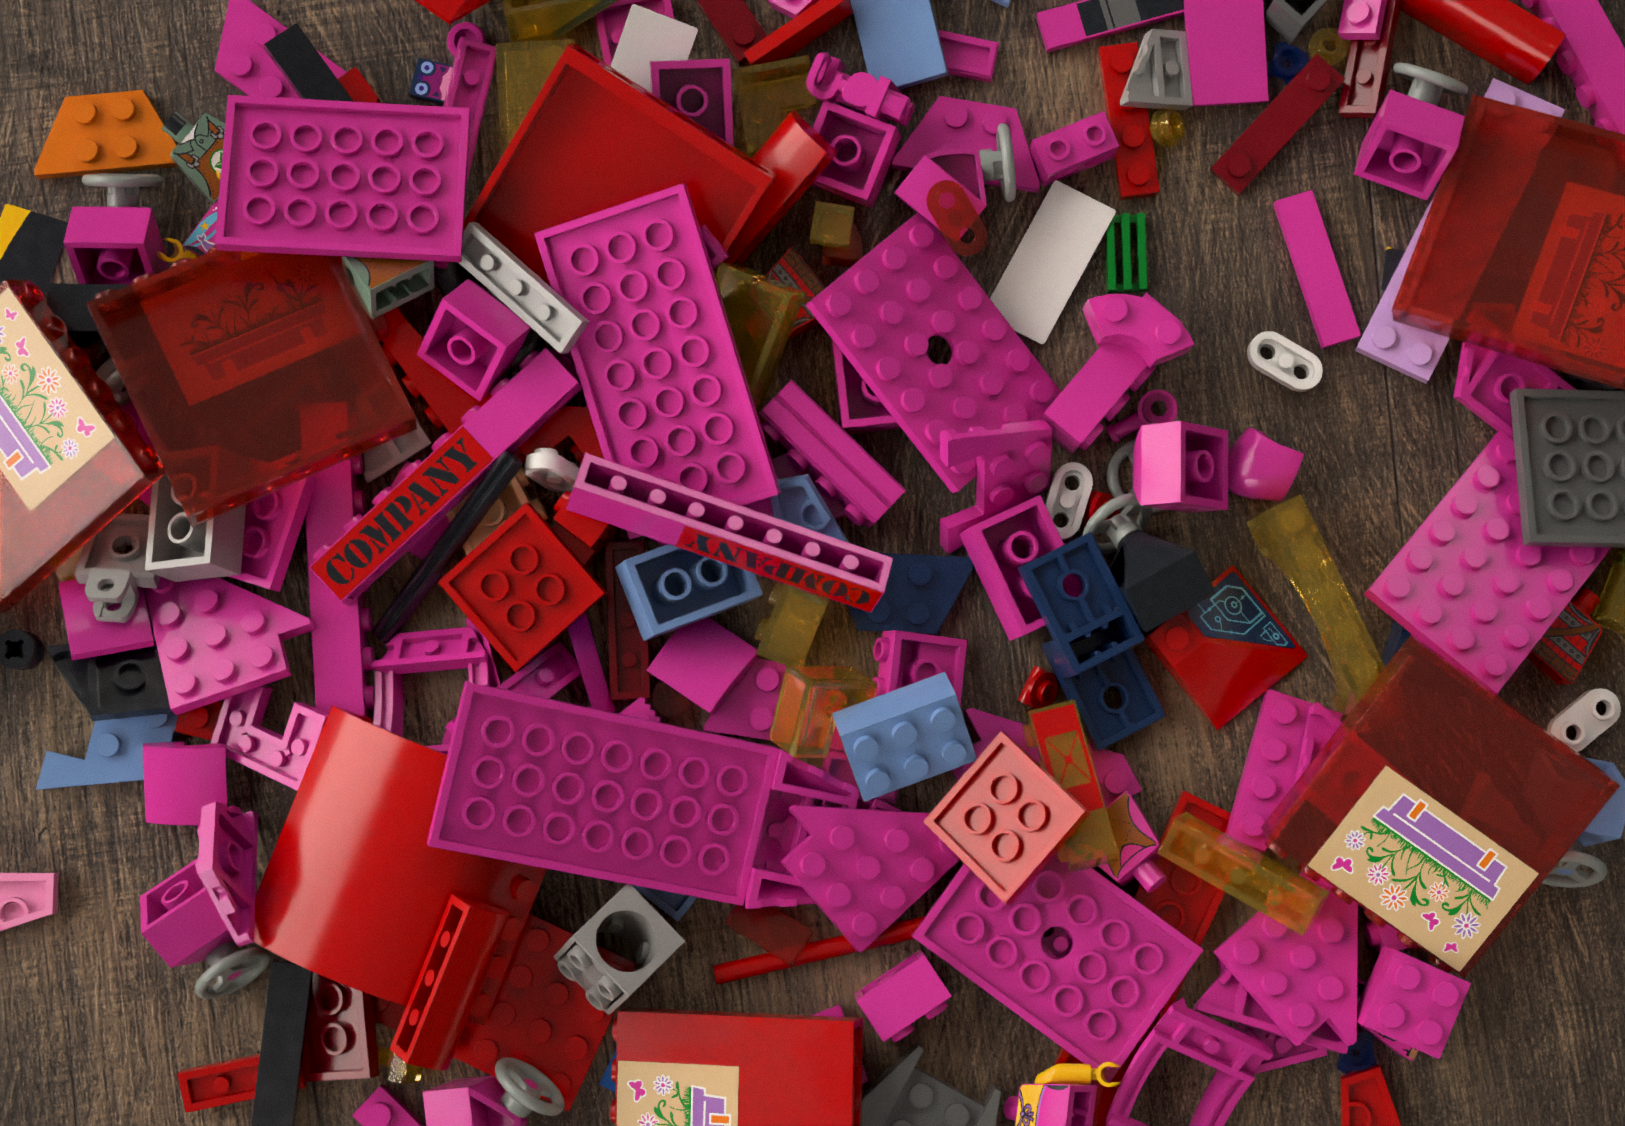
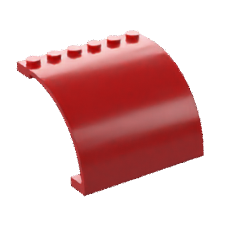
[254,705,547,1025]

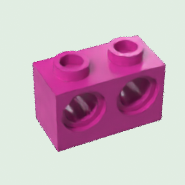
[1029,111,1119,187]

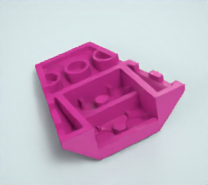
[745,750,901,909]

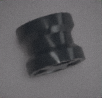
[0,629,45,671]

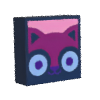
[409,57,453,105]

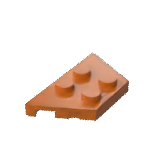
[34,90,178,179]

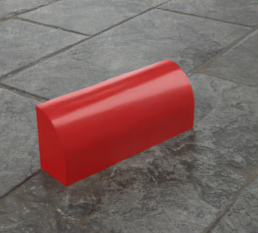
[1400,0,1566,85]
[721,110,838,271]
[389,894,510,1071]

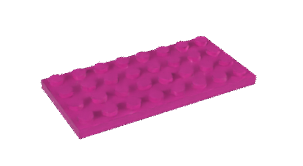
[534,183,781,540]
[427,681,780,906]

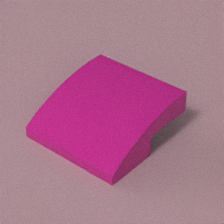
[58,579,154,661]
[646,617,761,715]
[143,741,227,826]

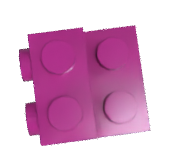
[869,630,967,706]

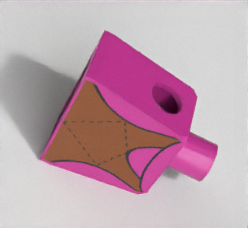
[1068,790,1167,893]

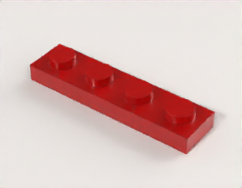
[1098,42,1160,200]

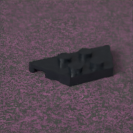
[48,635,174,721]

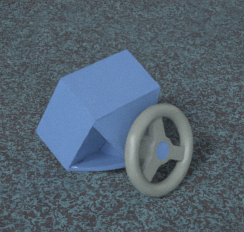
[1523,748,1625,888]

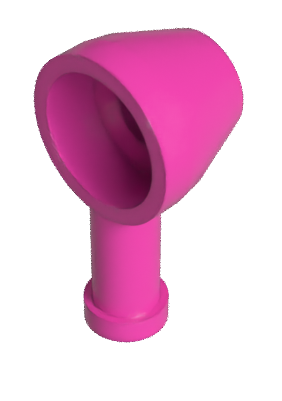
[1106,389,1178,443]

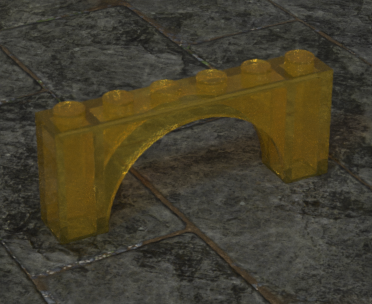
[1246,494,1409,734]

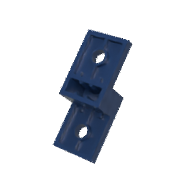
[1017,532,1166,752]

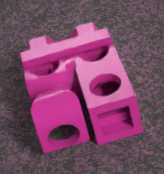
[806,52,916,127]

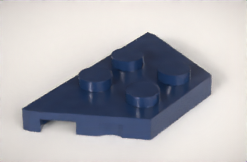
[846,553,974,635]

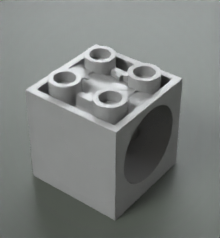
[553,884,685,1015]

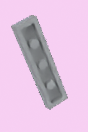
[458,222,590,354]

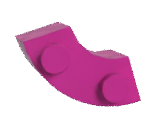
[1082,294,1195,368]

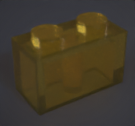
[754,582,830,672]

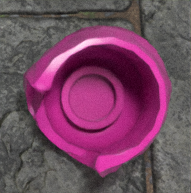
[1228,427,1304,502]

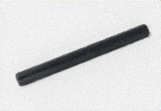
[372,451,522,643]

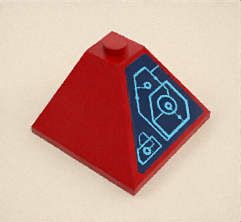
[1144,565,1308,731]

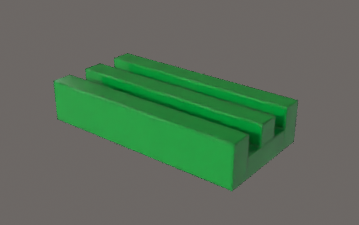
[1105,213,1147,293]

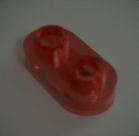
[926,180,987,256]

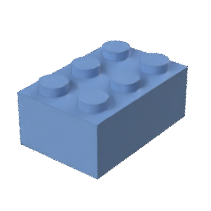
[615,544,763,642]
[832,672,977,802]

